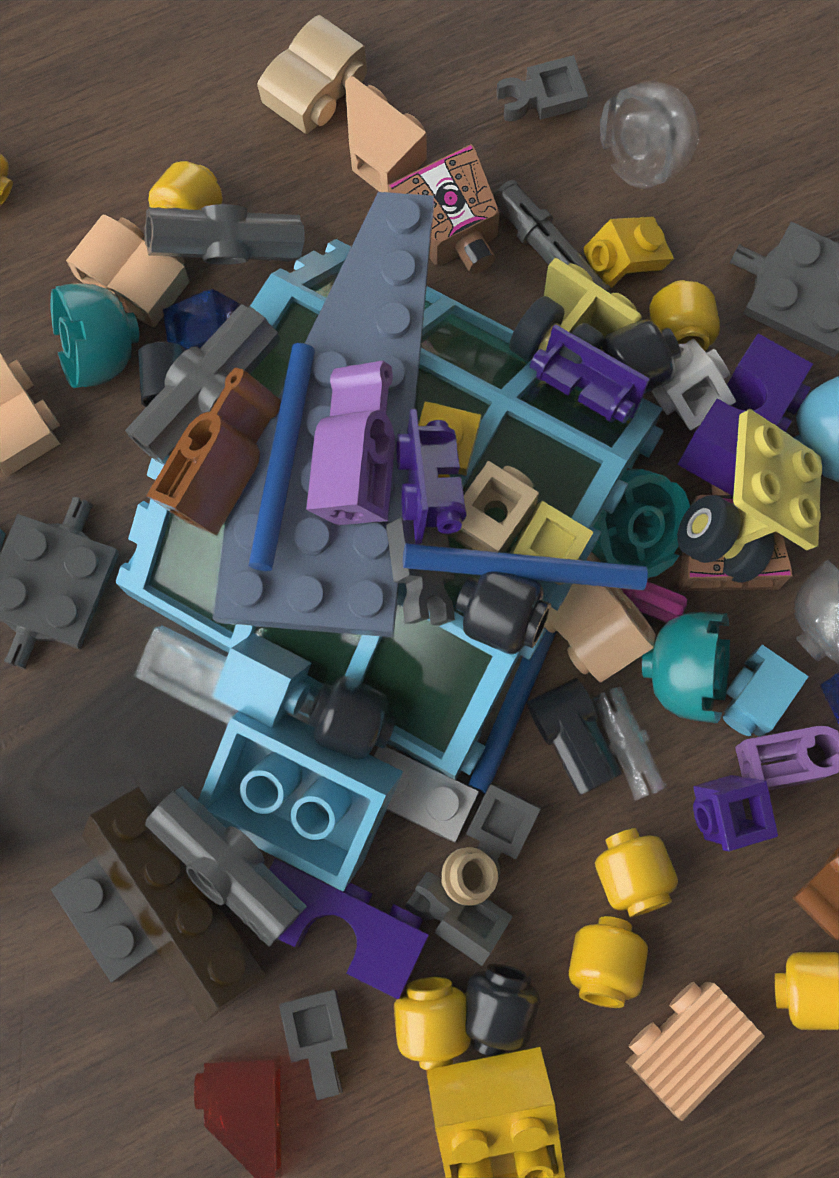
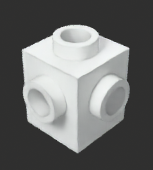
[652,339,736,431]

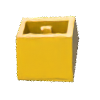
[426,1047,565,1178]

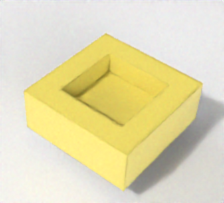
[510,501,593,585]

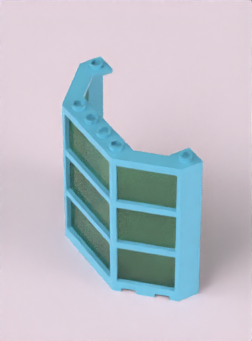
[116,239,664,780]

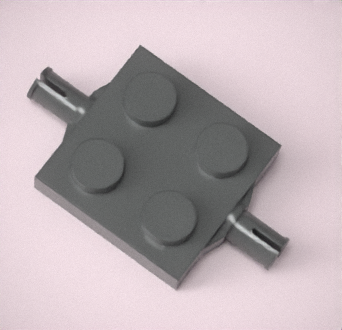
[730,222,839,358]
[0,497,119,670]

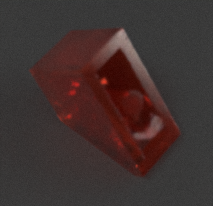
[194,1055,282,1178]

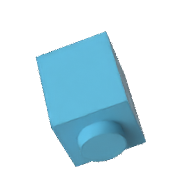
[212,633,311,728]

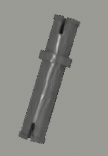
[493,179,612,293]

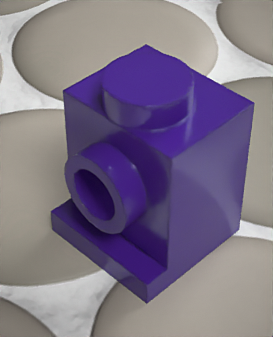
[693,775,778,852]

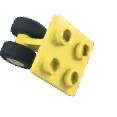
[509,258,642,364]
[677,409,822,583]

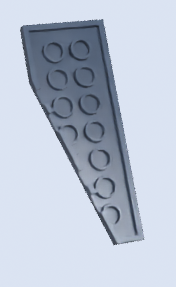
[213,192,434,637]

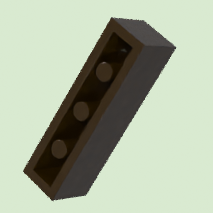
[82,786,266,1023]

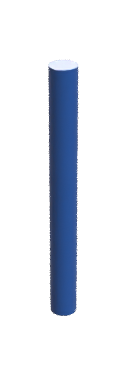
[248,343,315,571]
[403,543,648,590]
[468,627,557,794]

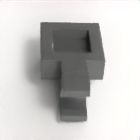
[405,872,513,966]
[279,989,349,1100]

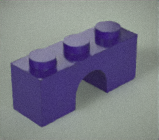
[677,334,813,497]
[269,858,429,999]

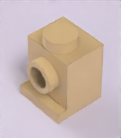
[448,461,539,553]

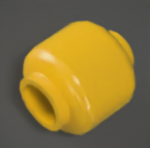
[148,161,223,210]
[649,280,720,351]
[595,828,678,918]
[569,916,648,1008]
[775,952,839,1030]
[394,977,471,1070]

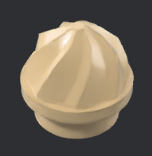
[441,847,498,905]

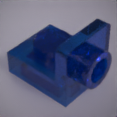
[163,288,240,350]

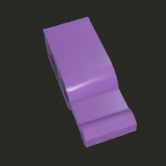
[306,361,395,525]
[735,726,839,791]

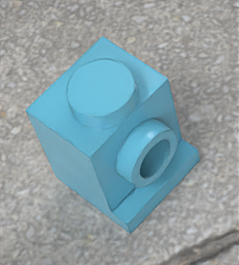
[723,645,809,737]

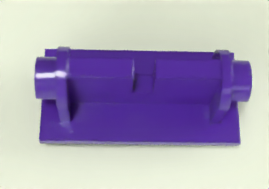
[530,324,650,423]
[396,409,467,544]

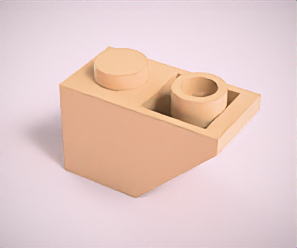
[345,75,427,192]

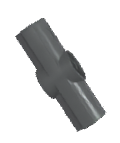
[144,204,305,265]
[125,304,281,465]
[145,786,307,947]

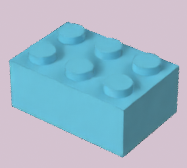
[198,711,403,891]

